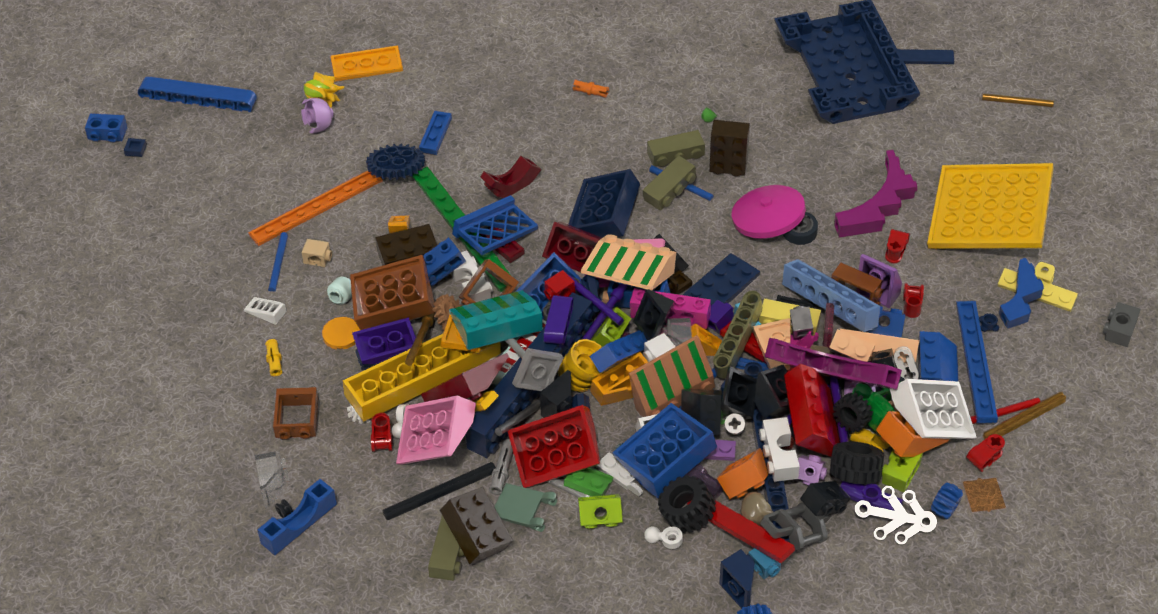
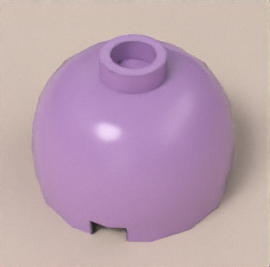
[301,98,333,133]

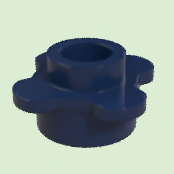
[979,313,999,332]

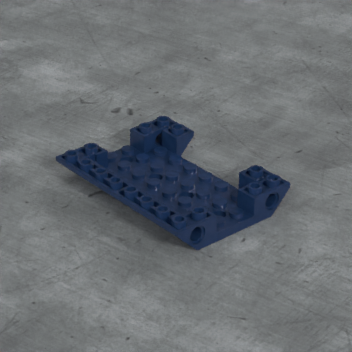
[774,0,920,124]

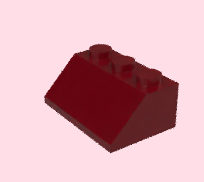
[542,222,602,272]

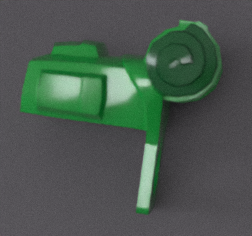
[849,382,895,436]

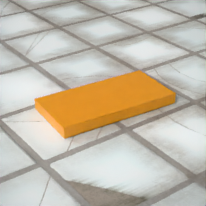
[331,46,403,82]

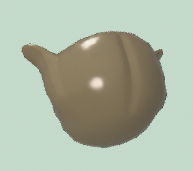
[740,492,776,526]

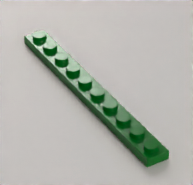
[412,166,511,292]

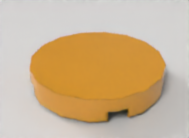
[322,317,360,350]

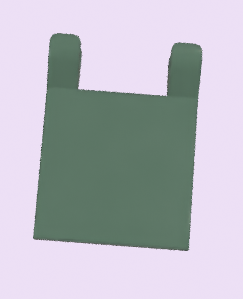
[494,483,557,532]

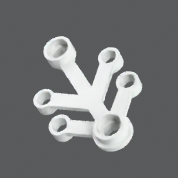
[855,486,937,544]

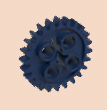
[366,144,425,180]

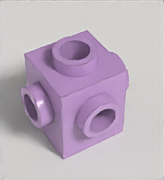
[798,454,828,485]

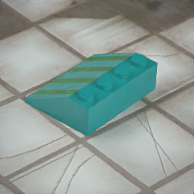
[449,290,542,350]

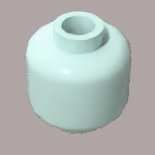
[327,276,352,305]

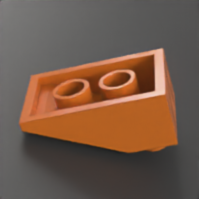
[876,411,950,457]

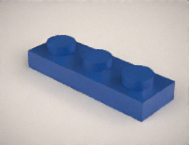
[419,111,452,155]

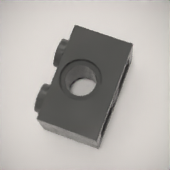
[1103,302,1141,347]

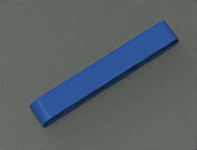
[138,77,257,112]

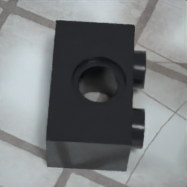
[800,481,851,516]

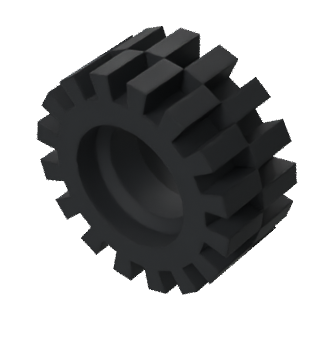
[833,392,873,432]

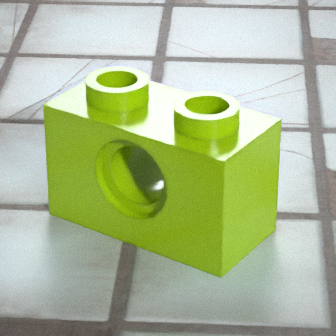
[578,494,623,528]

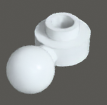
[391,404,409,439]
[644,526,683,549]

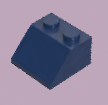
[719,549,755,609]

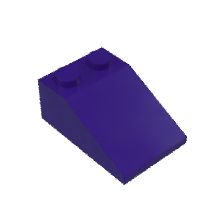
[352,317,416,364]

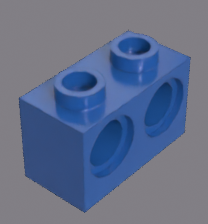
[85,113,127,142]

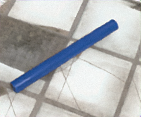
[649,165,714,201]
[268,232,288,292]

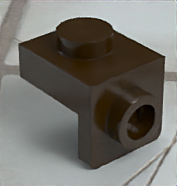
[667,270,692,295]

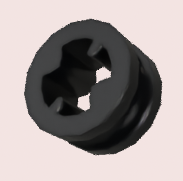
[274,499,293,518]

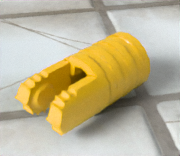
[850,428,890,452]

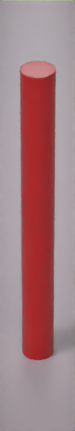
[970,397,1041,424]

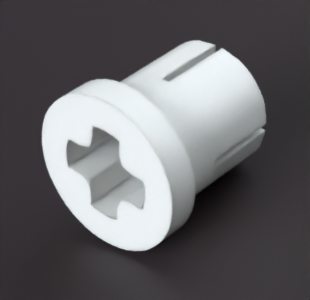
[725,414,745,435]

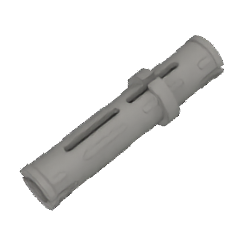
[489,439,513,495]

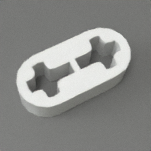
[894,346,919,380]

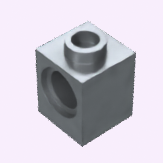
[790,306,813,338]

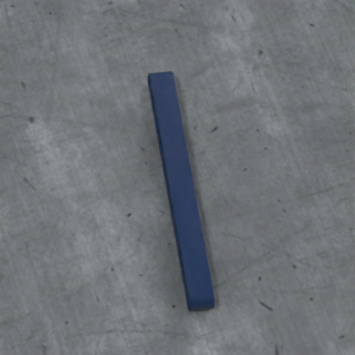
[744,362,790,543]

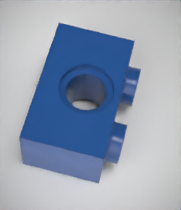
[866,306,906,338]

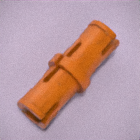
[573,79,609,98]

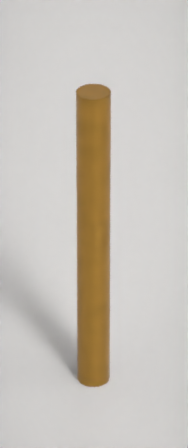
[982,93,1054,107]

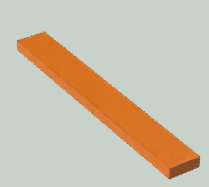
[248,170,383,246]

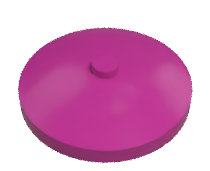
[732,185,806,238]

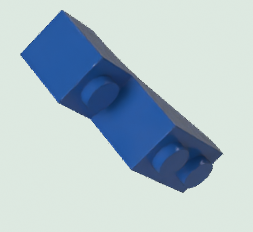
[999,258,1044,329]

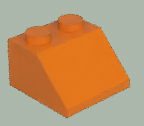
[717,448,768,499]

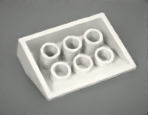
[890,379,977,439]

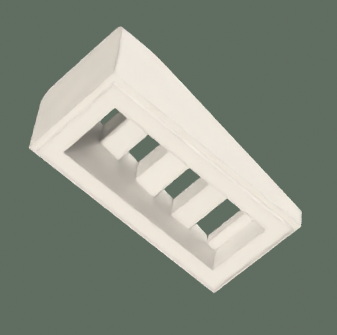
[244,297,286,325]

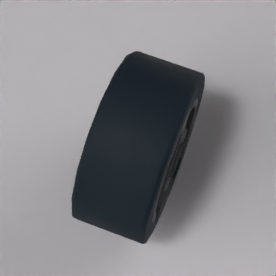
[783,212,818,245]

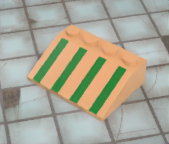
[581,235,676,290]

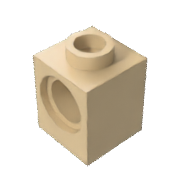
[302,239,332,267]

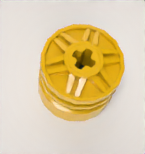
[558,339,605,392]

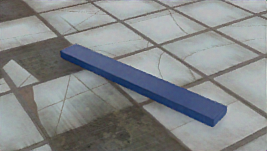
[956,301,998,423]

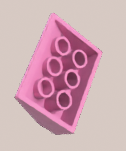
[396,396,476,464]

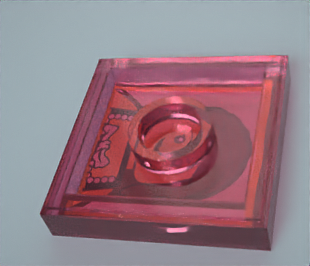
[822,303,834,350]

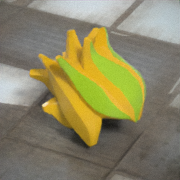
[304,72,344,108]

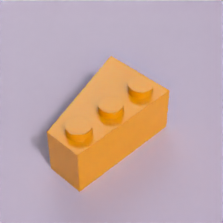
[590,352,648,406]

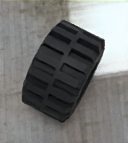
[830,441,885,484]
[658,475,716,533]

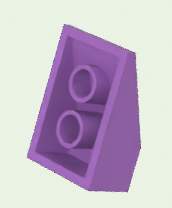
[856,254,902,309]

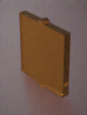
[963,478,1006,512]

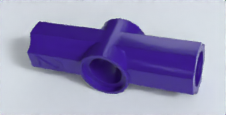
[841,481,904,511]

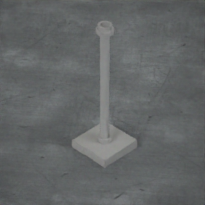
[505,338,564,391]

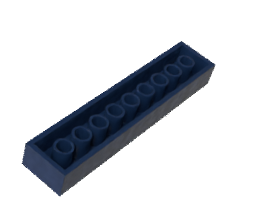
[465,292,594,458]

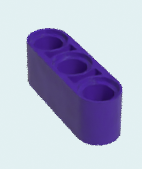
[544,295,573,345]

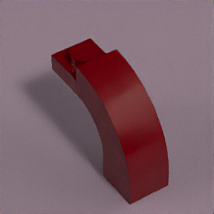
[480,156,542,198]

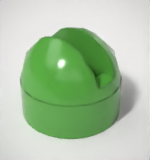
[701,107,717,122]

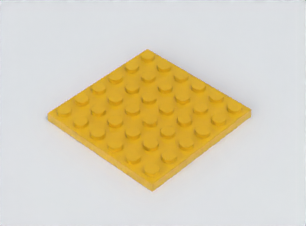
[927,163,1054,249]

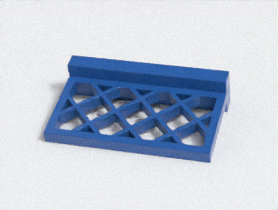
[452,195,538,255]

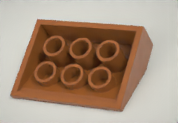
[350,255,435,330]

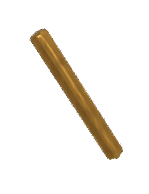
[983,392,1066,440]

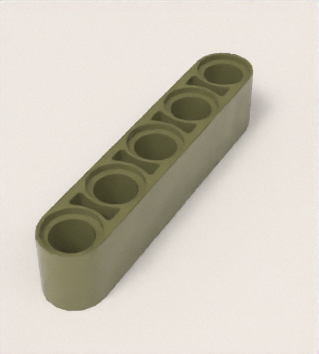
[713,291,763,379]

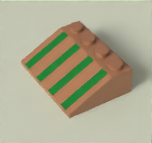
[629,335,715,417]

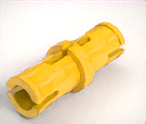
[265,339,282,377]

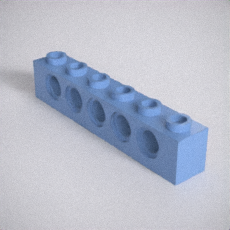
[782,259,880,332]

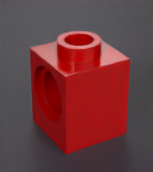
[544,270,576,300]

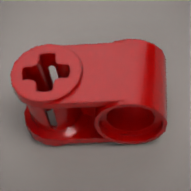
[885,229,910,263]
[903,283,924,318]
[371,413,393,452]
[966,434,1005,472]

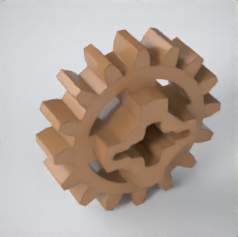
[432,294,464,330]

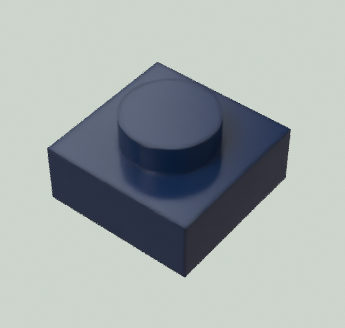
[124,138,147,157]

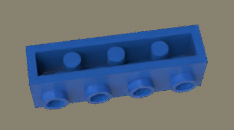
[423,237,466,287]

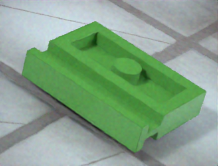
[564,467,613,496]

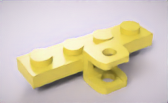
[998,262,1078,312]

